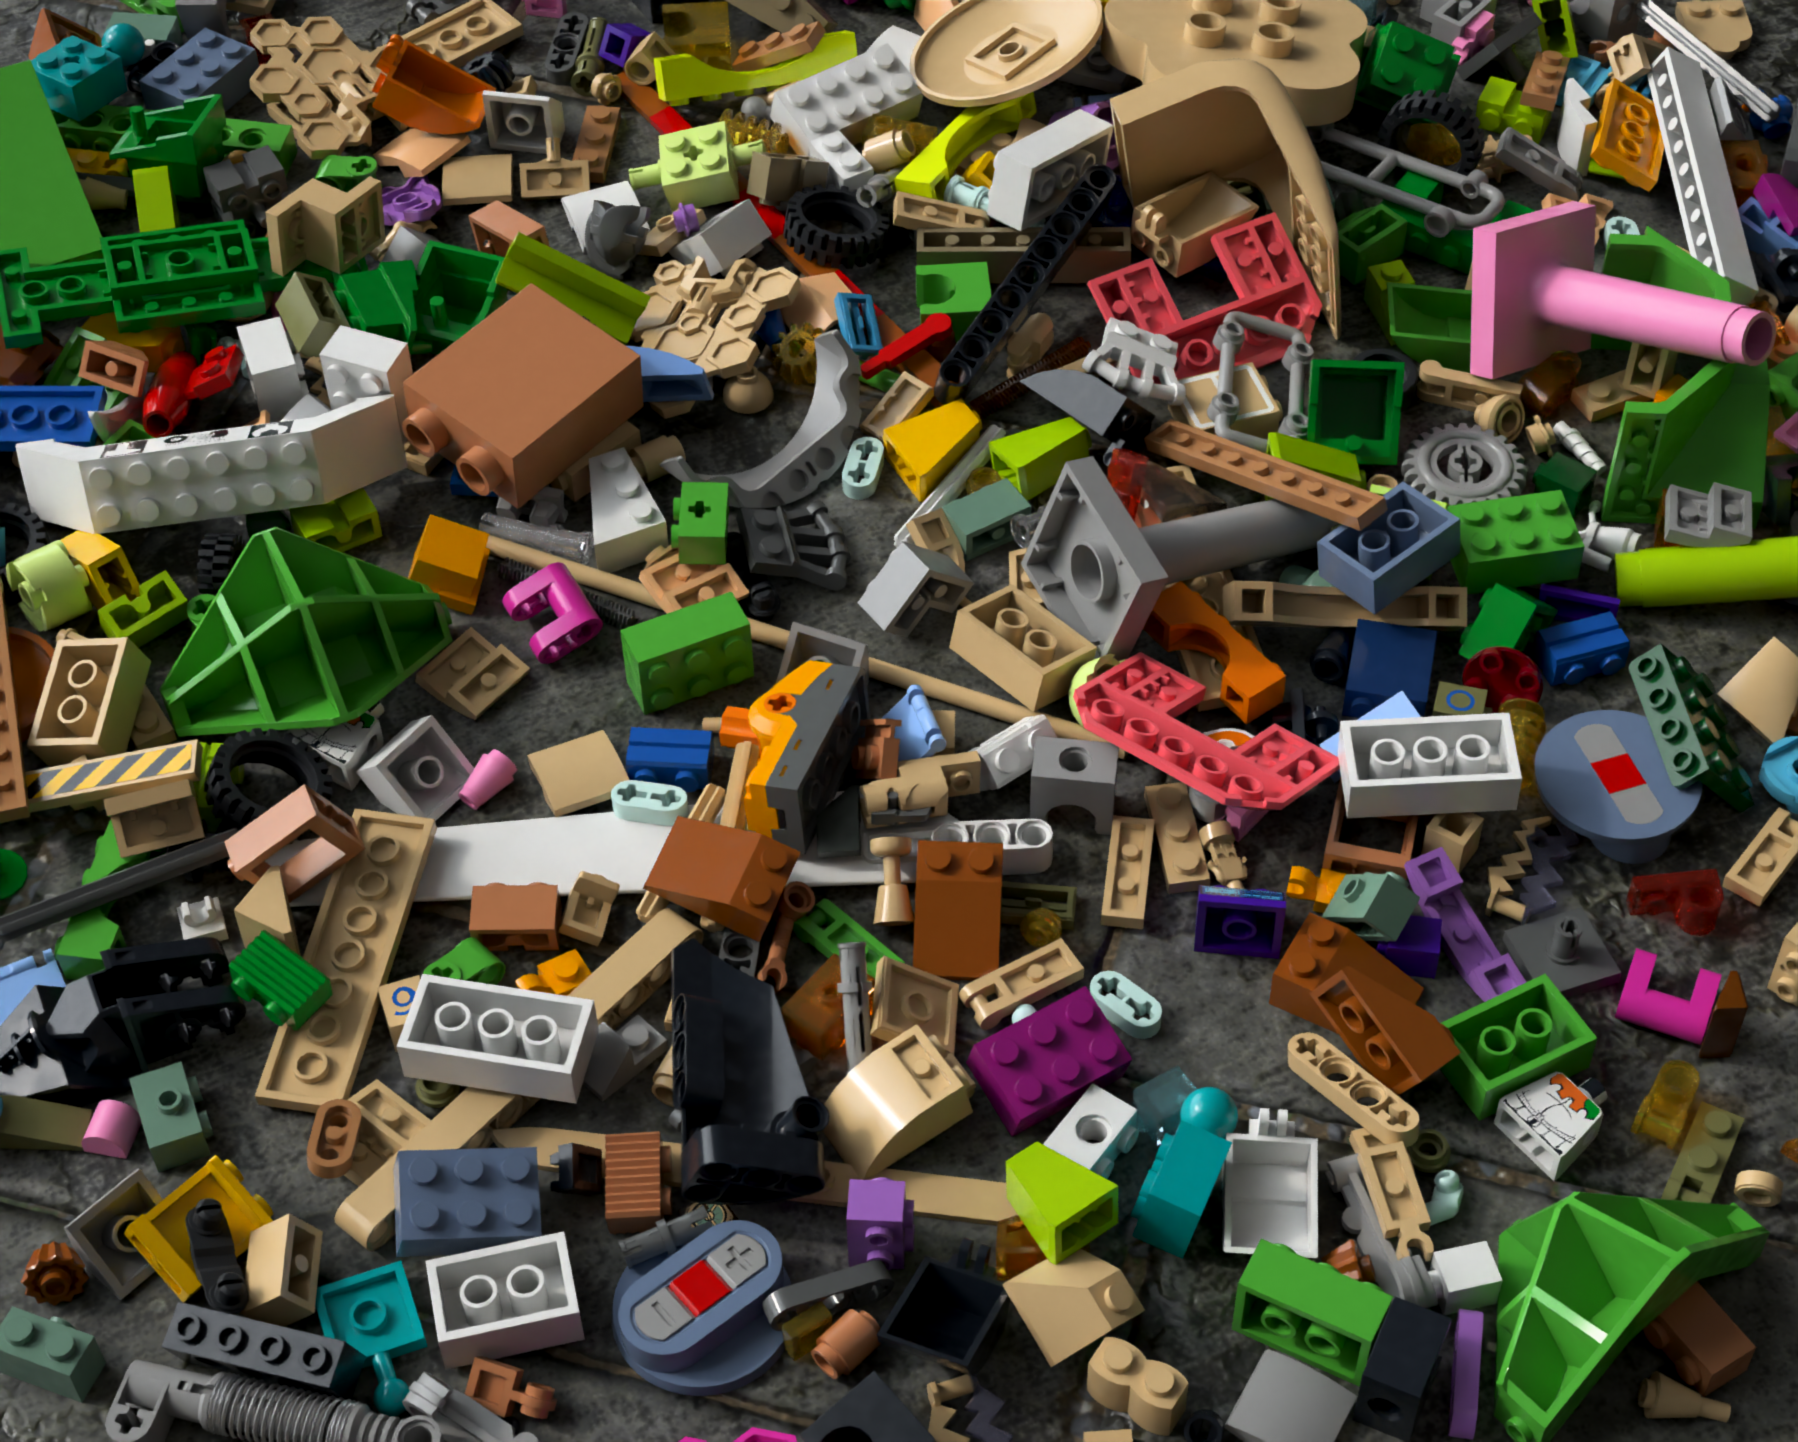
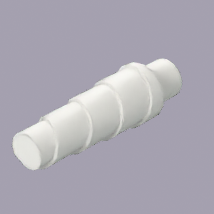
[1553,421,1607,475]

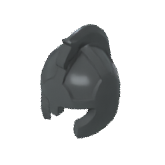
[585,200,651,280]

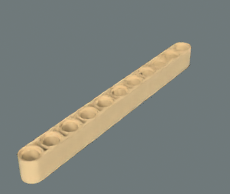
[335,908,704,1251]

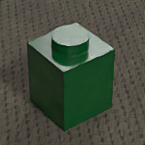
[1532,452,1597,518]

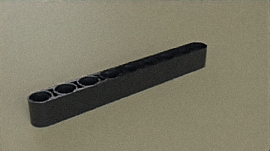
[934,164,1116,405]

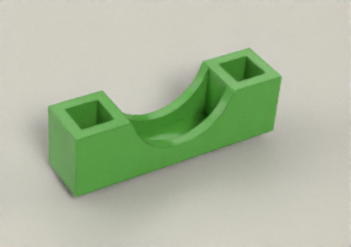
[55,820,166,980]

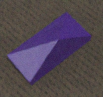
[1538,584,1620,622]

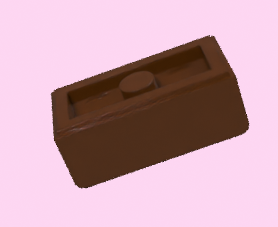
[1699,971,1748,1058]

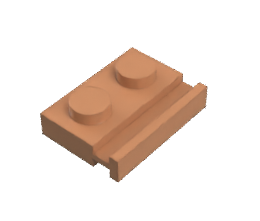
[851,719,902,780]

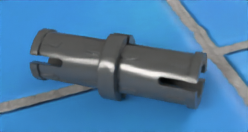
[618,1205,712,1269]

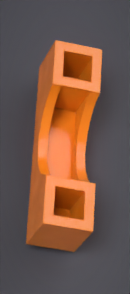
[1143,581,1286,725]

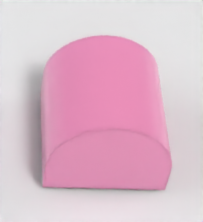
[81,1100,142,1159]

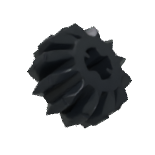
[460,51,515,92]

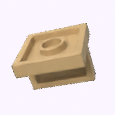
[103,779,206,858]

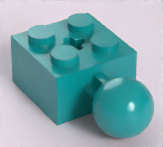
[31,23,145,122]
[1131,1087,1238,1259]

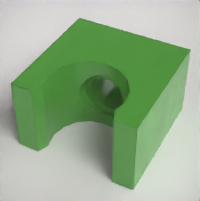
[916,262,992,344]

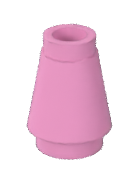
[458,749,517,810]

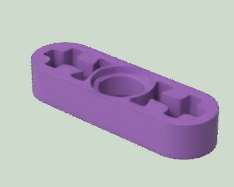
[1448,1308,1483,1440]

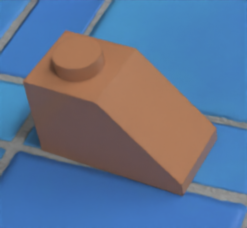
[78,340,149,397]

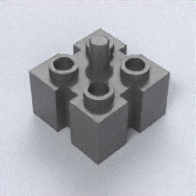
[203,145,288,238]

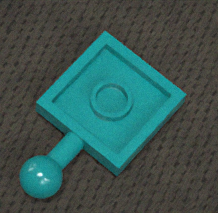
[315,1260,428,1417]

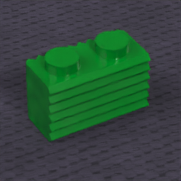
[229,930,333,1031]

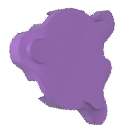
[382,175,443,226]

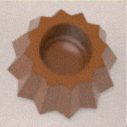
[1321,1239,1377,1283]
[20,1241,89,1306]

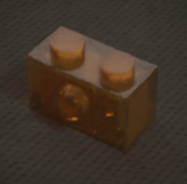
[780,953,875,1061]

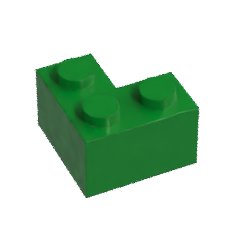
[1458,583,1558,659]

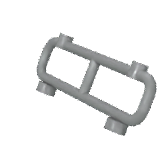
[1306,123,1505,238]

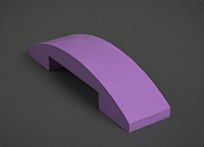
[1404,847,1526,1002]

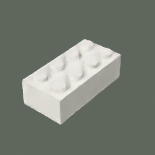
[770,43,923,156]
[987,109,1114,231]
[1337,713,1522,818]
[396,974,599,1104]

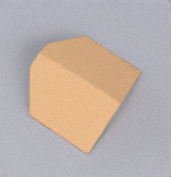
[780,272,860,341]

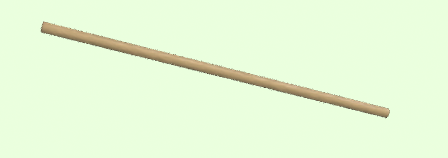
[486,534,1129,760]

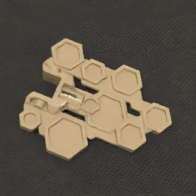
[249,16,408,159]
[630,255,802,419]

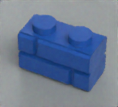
[1532,612,1630,686]
[626,727,715,792]

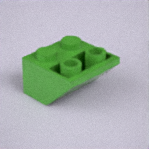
[1337,204,1408,285]

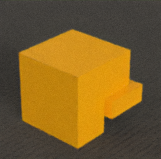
[408,514,490,615]

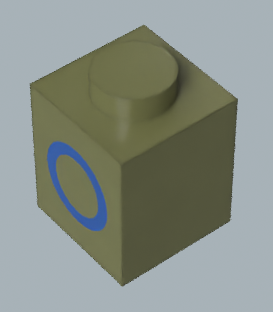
[1432,681,1493,716]

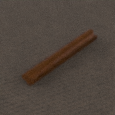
[969,336,1091,420]

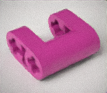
[502,562,603,664]
[1615,948,1722,1045]

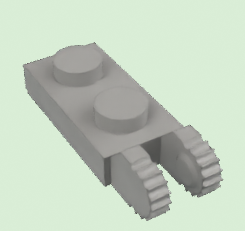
[1495,127,1583,201]

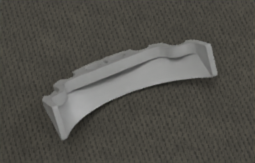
[660,329,862,509]

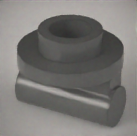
[1333,187,1364,222]

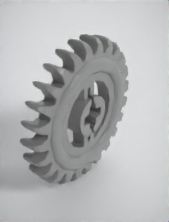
[1401,423,1528,505]

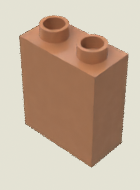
[402,283,644,509]

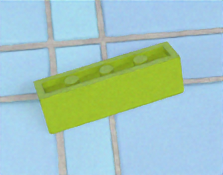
[495,232,651,345]

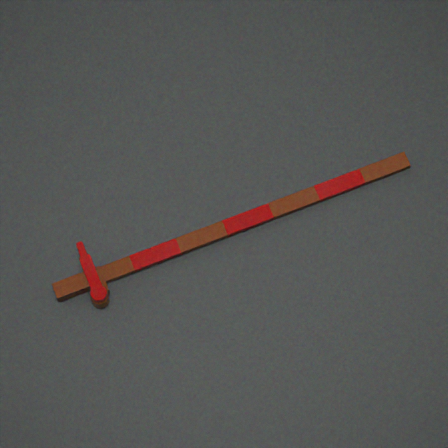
[617,71,957,408]

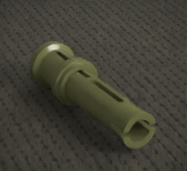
[571,17,609,96]

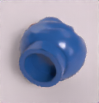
[1742,88,1793,139]

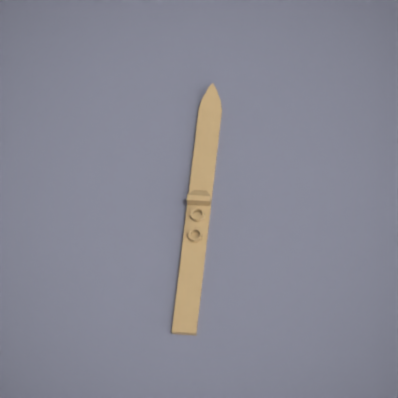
[490,1127,1021,1228]

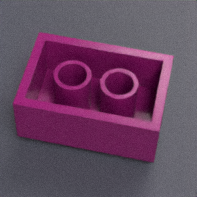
[966,986,1133,1137]

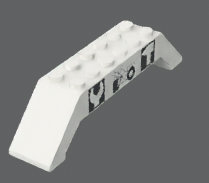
[15,394,408,534]

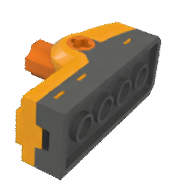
[719,660,871,854]

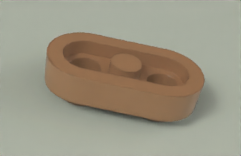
[307,1099,361,1179]

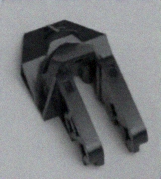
[0,937,246,1107]

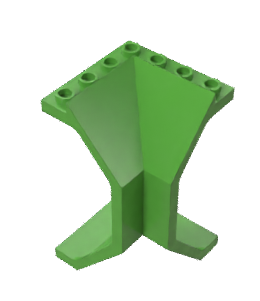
[1591,225,1770,529]

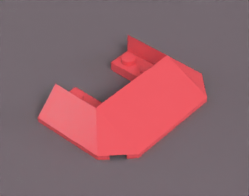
[1087,212,1322,384]
[1073,652,1340,811]

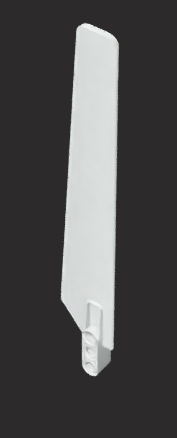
[265,790,1053,907]

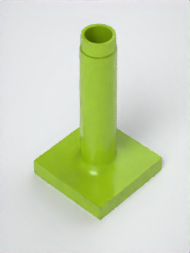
[1614,536,1798,608]

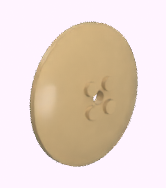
[910,0,1104,107]

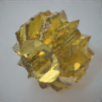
[772,321,825,385]

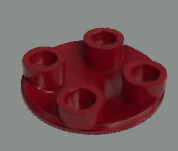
[1462,646,1543,723]

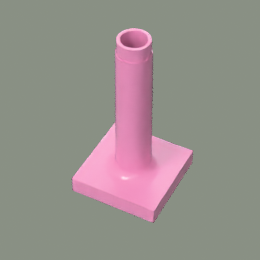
[1470,201,1776,379]

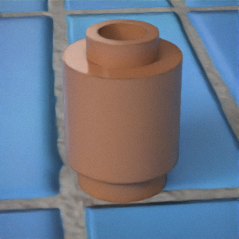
[811,1309,881,1379]

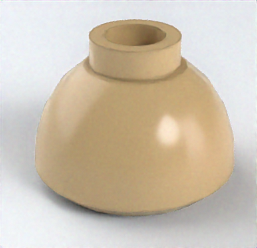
[723,366,774,414]
[1474,394,1525,444]

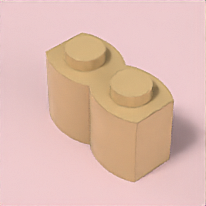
[1087,1337,1189,1436]

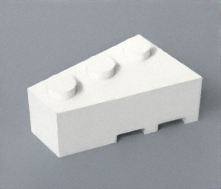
[589,447,669,573]

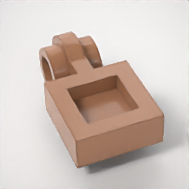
[465,1356,557,1419]

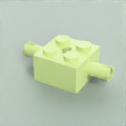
[629,121,767,212]

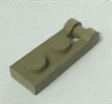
[1661,1101,1745,1203]

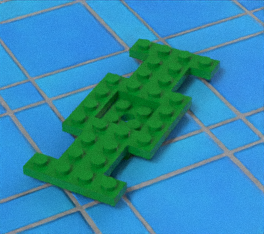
[0,219,369,349]

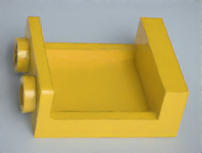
[124,1155,273,1303]

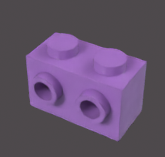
[846,1177,915,1271]

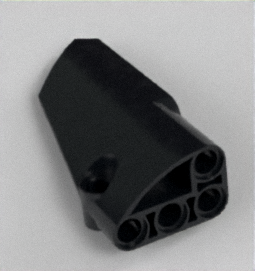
[671,938,830,1205]

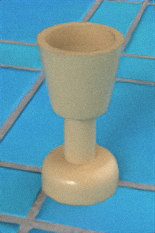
[870,837,914,926]

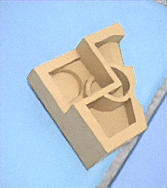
[1717,637,1798,744]

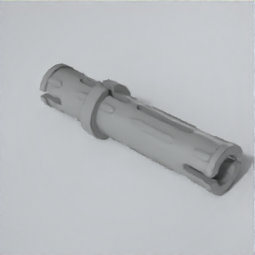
[856,161,910,208]
[837,942,873,1074]

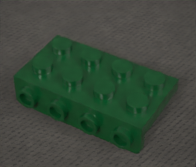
[1629,643,1755,813]

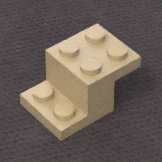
[266,176,385,276]

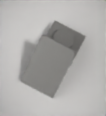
[583,1015,668,1102]

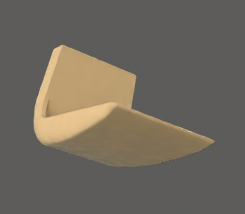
[1110,58,1342,340]

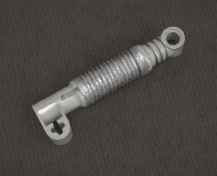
[105,1359,445,1442]

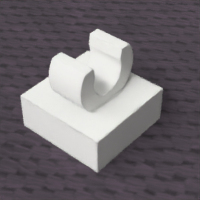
[177,896,229,941]

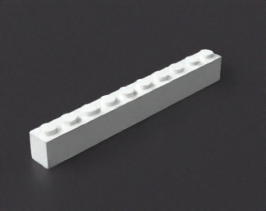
[1647,47,1759,305]

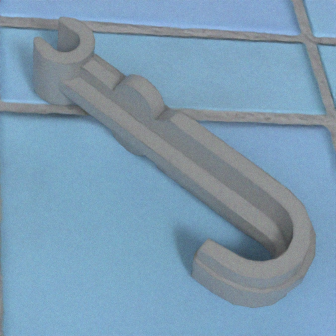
[1325,1153,1438,1309]
[402,1371,540,1442]

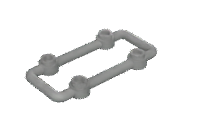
[1207,311,1314,453]

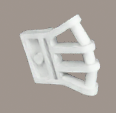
[1082,317,1186,406]

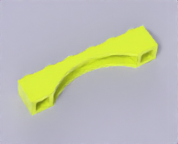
[653,30,858,106]
[894,92,1037,201]

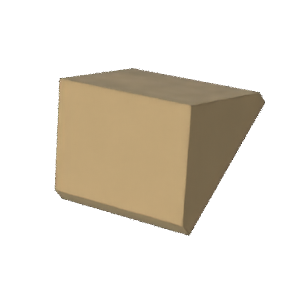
[234,865,301,957]

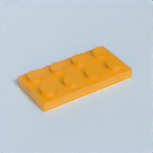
[1590,78,1664,192]

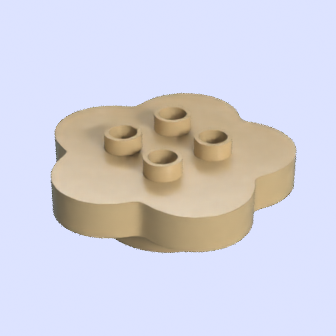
[1100,0,1368,126]

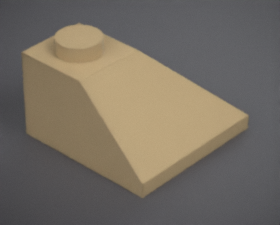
[1002,1248,1145,1367]

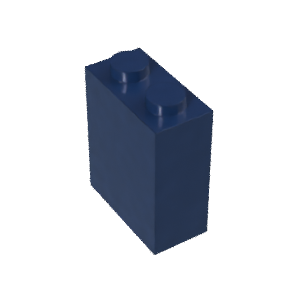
[1342,619,1437,719]

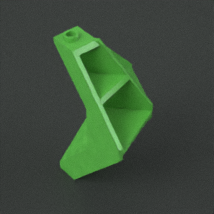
[159,527,453,737]
[1494,1191,1770,1442]

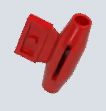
[143,344,244,438]

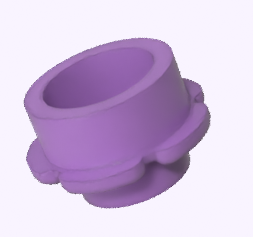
[673,203,700,237]

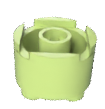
[6,540,93,632]

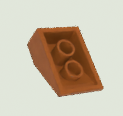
[643,816,801,942]
[913,840,1003,981]
[1269,912,1424,1034]
[1309,965,1461,1096]

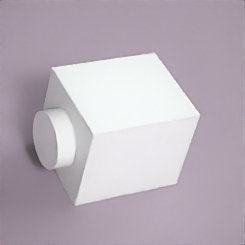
[1428,1241,1503,1315]

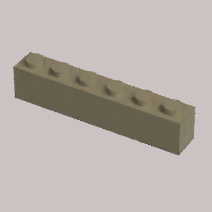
[917,227,1131,284]

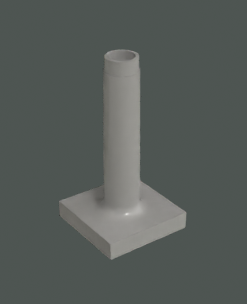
[1021,456,1340,661]

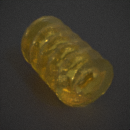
[718,108,789,154]
[1497,698,1547,789]

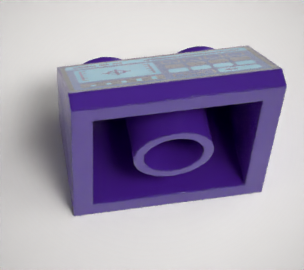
[1194,885,1286,959]

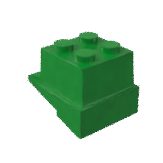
[1352,21,1461,132]
[109,94,226,198]
[413,240,509,355]
[333,260,432,355]
[1307,359,1405,465]

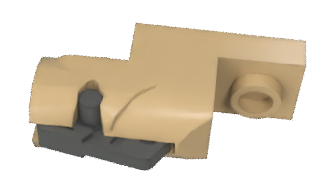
[859,751,981,829]

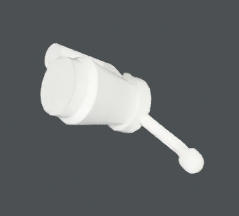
[1579,500,1642,573]

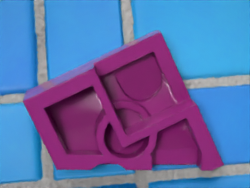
[1753,173,1798,237]

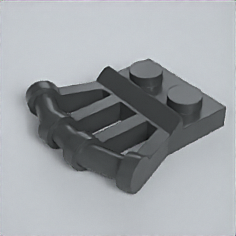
[736,501,851,591]

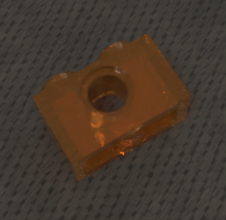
[1720,140,1768,208]

